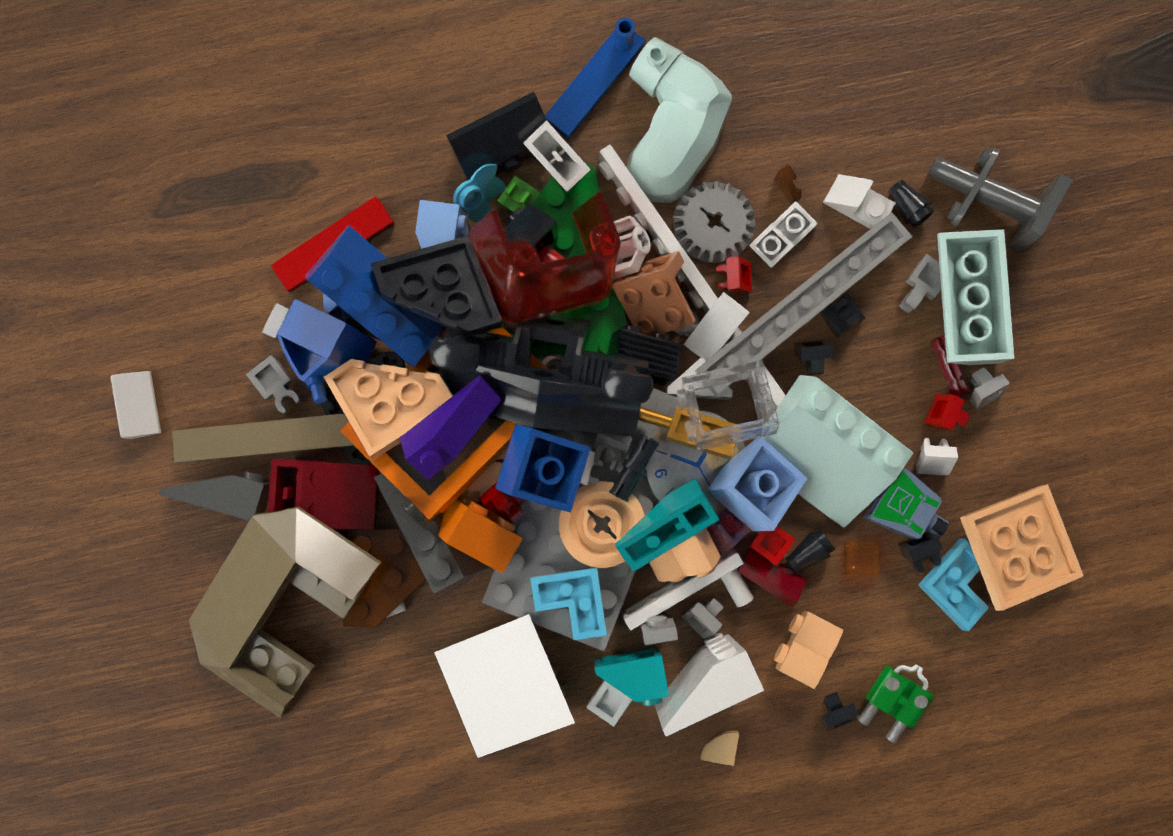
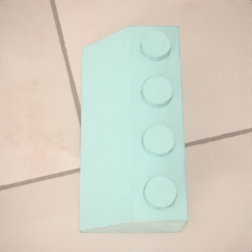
[937,229,1014,365]

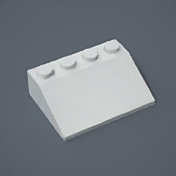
[655,633,764,736]

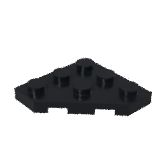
[371,235,502,337]

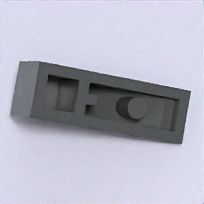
[159,471,270,521]

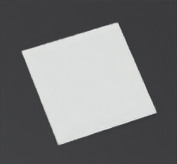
[434,614,575,758]

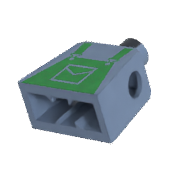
[863,467,949,539]

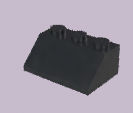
[446,92,547,180]
[477,204,558,304]

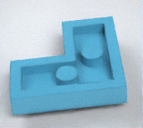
[918,538,989,632]
[530,568,607,640]

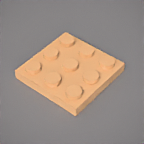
[960,484,1084,611]

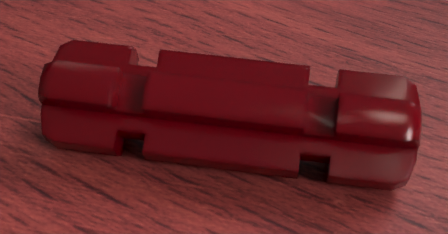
[931,335,970,397]

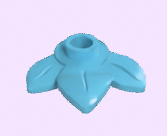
[453,164,506,222]

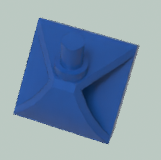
[277,299,377,404]
[495,424,591,513]

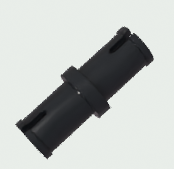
[609,434,659,502]

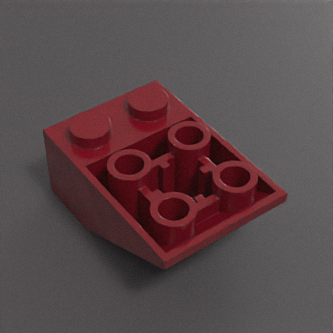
[268,458,379,530]

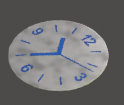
[646,411,745,514]

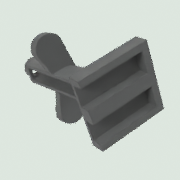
[928,147,1073,252]

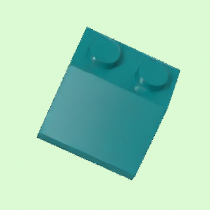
[595,647,669,706]

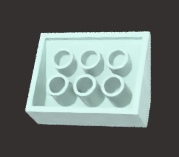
[758,375,913,528]

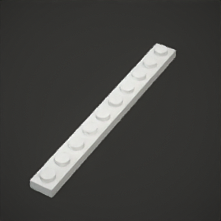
[598,145,786,414]

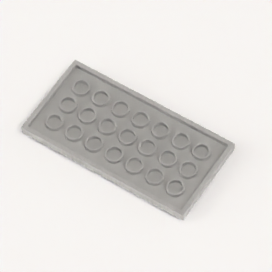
[482,388,699,651]

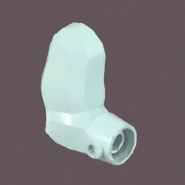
[626,37,732,203]

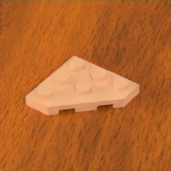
[324,359,453,460]

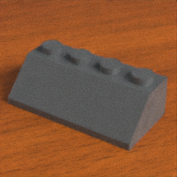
[374,461,493,598]

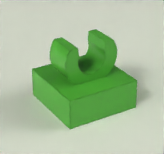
[497,176,541,214]

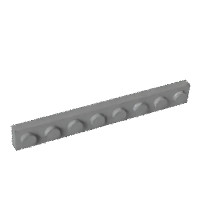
[695,212,912,396]

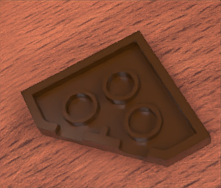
[343,529,426,627]

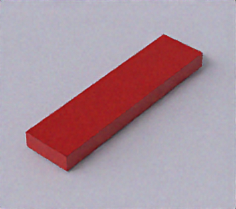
[270,196,395,293]

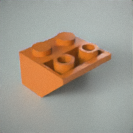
[438,495,523,574]

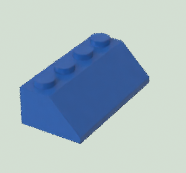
[305,225,443,367]

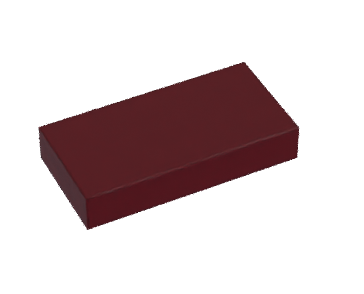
[737,547,807,608]

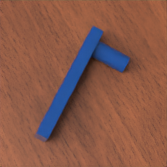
[545,18,646,140]

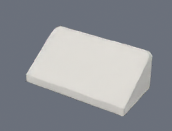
[111,371,161,439]

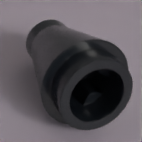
[888,179,934,228]
[785,528,836,573]

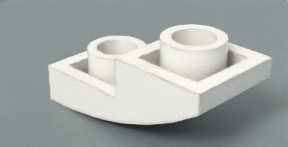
[749,201,818,268]
[683,292,749,361]

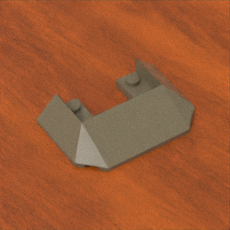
[189,507,381,718]

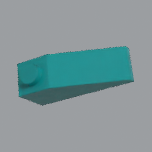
[615,478,719,572]

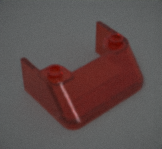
[468,192,621,323]

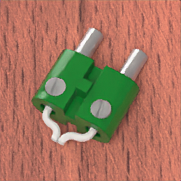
[858,664,935,743]

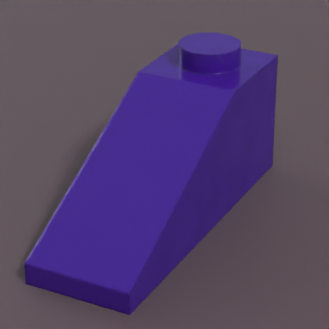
[400,375,501,480]

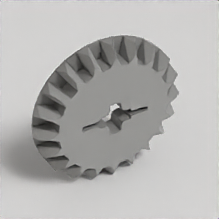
[673,181,756,263]

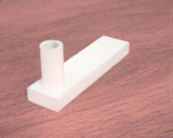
[621,547,754,631]

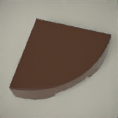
[774,165,802,205]

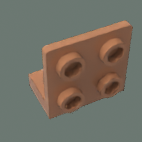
[612,251,695,336]

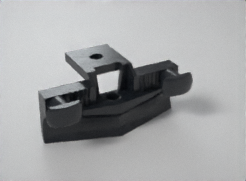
[430,309,653,435]

